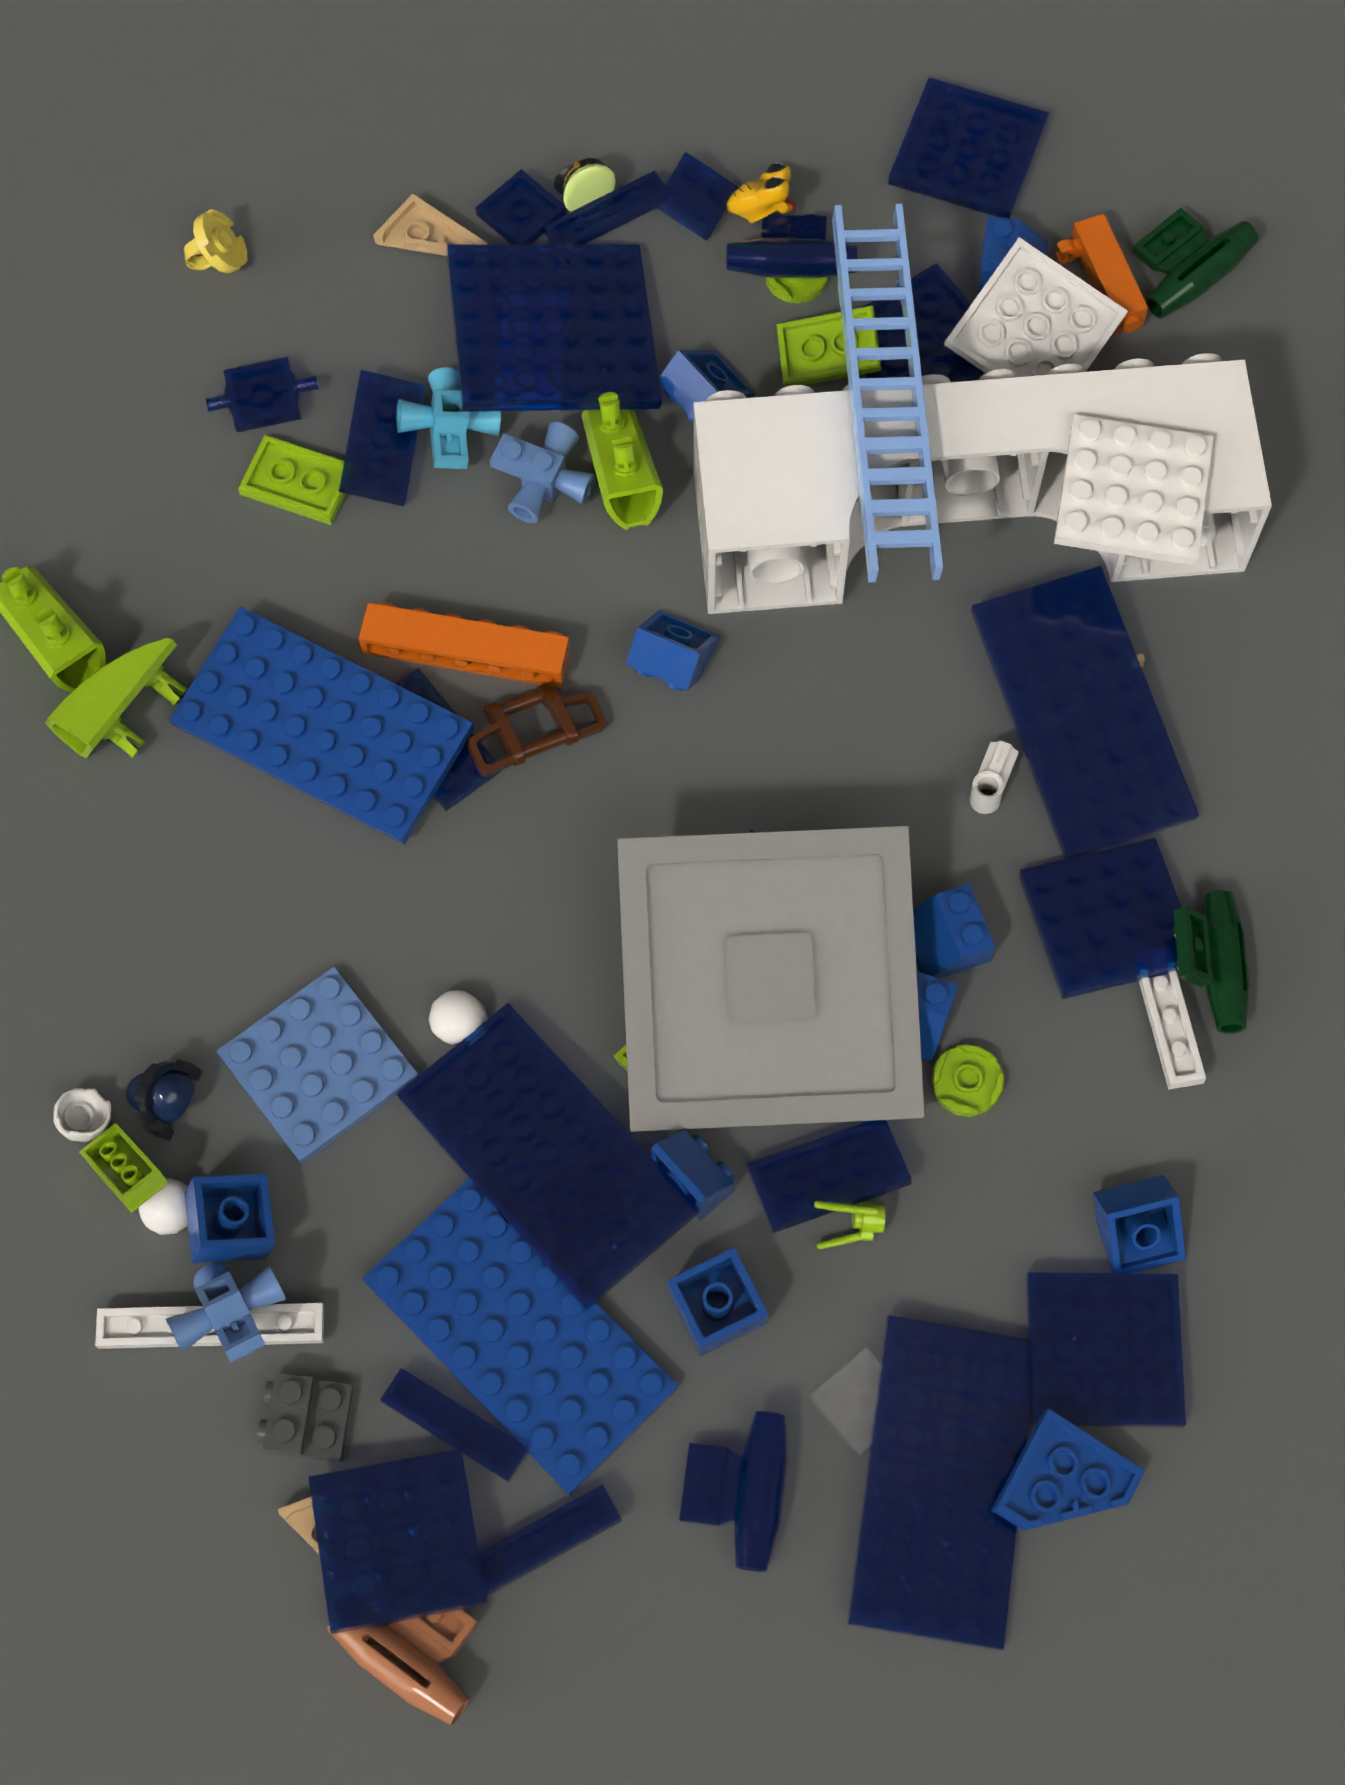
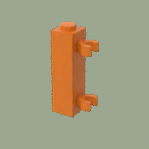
[1055,213,1148,335]

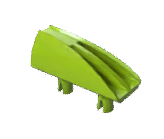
[581,392,663,530]
[0,566,106,693]
[45,638,187,759]

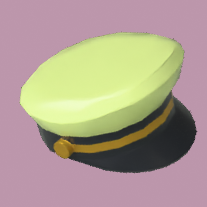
[554,158,616,215]

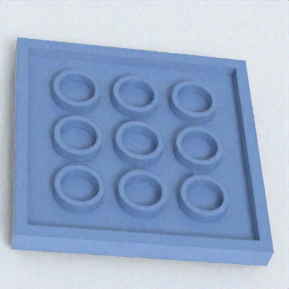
[216,967,419,1165]

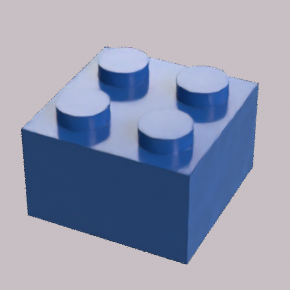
[184,1174,275,1263]
[667,1248,769,1357]

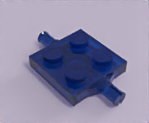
[205,357,319,433]

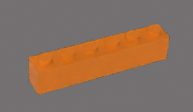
[358,602,570,688]

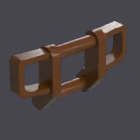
[467,683,607,777]

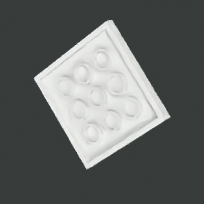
[944,237,1128,377]
[1054,415,1214,566]

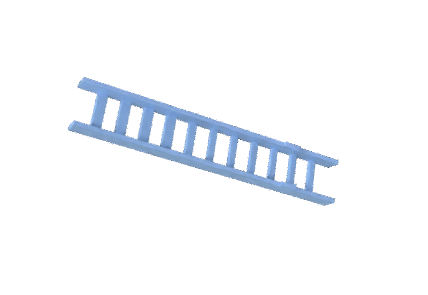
[832,204,943,583]

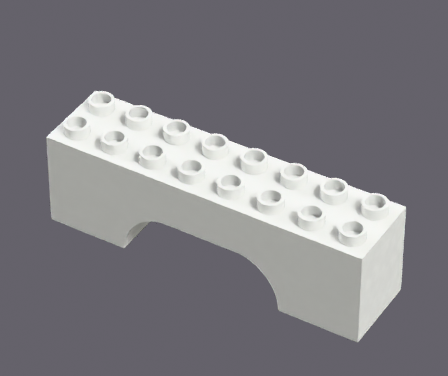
[694,353,1272,614]

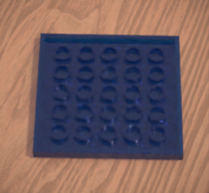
[446,244,662,412]

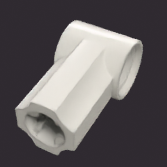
[969,741,1019,814]

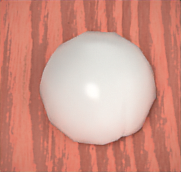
[428,990,488,1045]
[53,1088,111,1142]
[139,1178,188,1235]

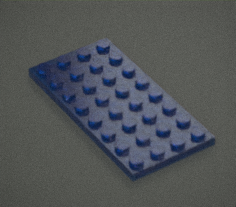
[971,566,1199,861]
[396,1003,699,1310]
[847,1315,1037,1651]

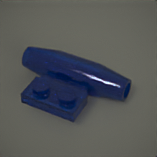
[726,213,858,279]
[679,1411,787,1572]

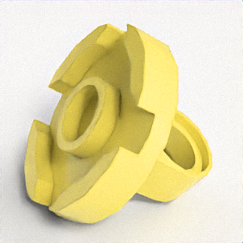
[184,209,247,274]

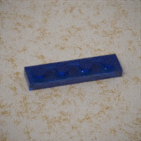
[544,170,671,256]
[380,1368,529,1483]
[466,1484,622,1597]

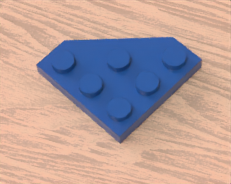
[991,1409,1145,1531]

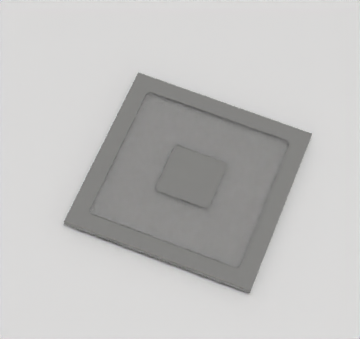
[617,826,925,1132]

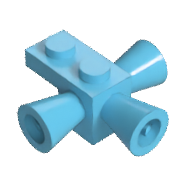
[397,367,501,469]

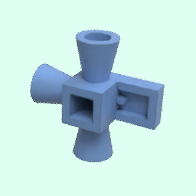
[490,422,596,523]
[166,1263,286,1363]

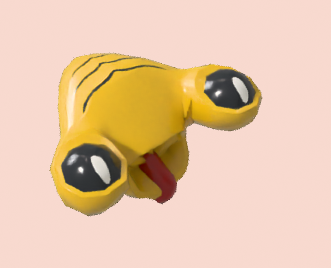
[726,163,796,223]

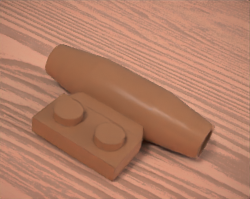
[327,1575,478,1725]

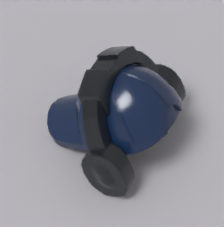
[127,1059,203,1141]

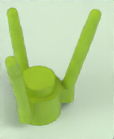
[796,1190,886,1250]

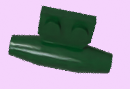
[1133,208,1259,319]
[1173,890,1250,1034]

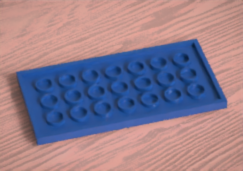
[169,606,475,845]
[362,1177,678,1496]

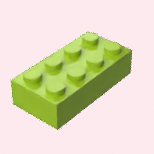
[79,1123,168,1213]

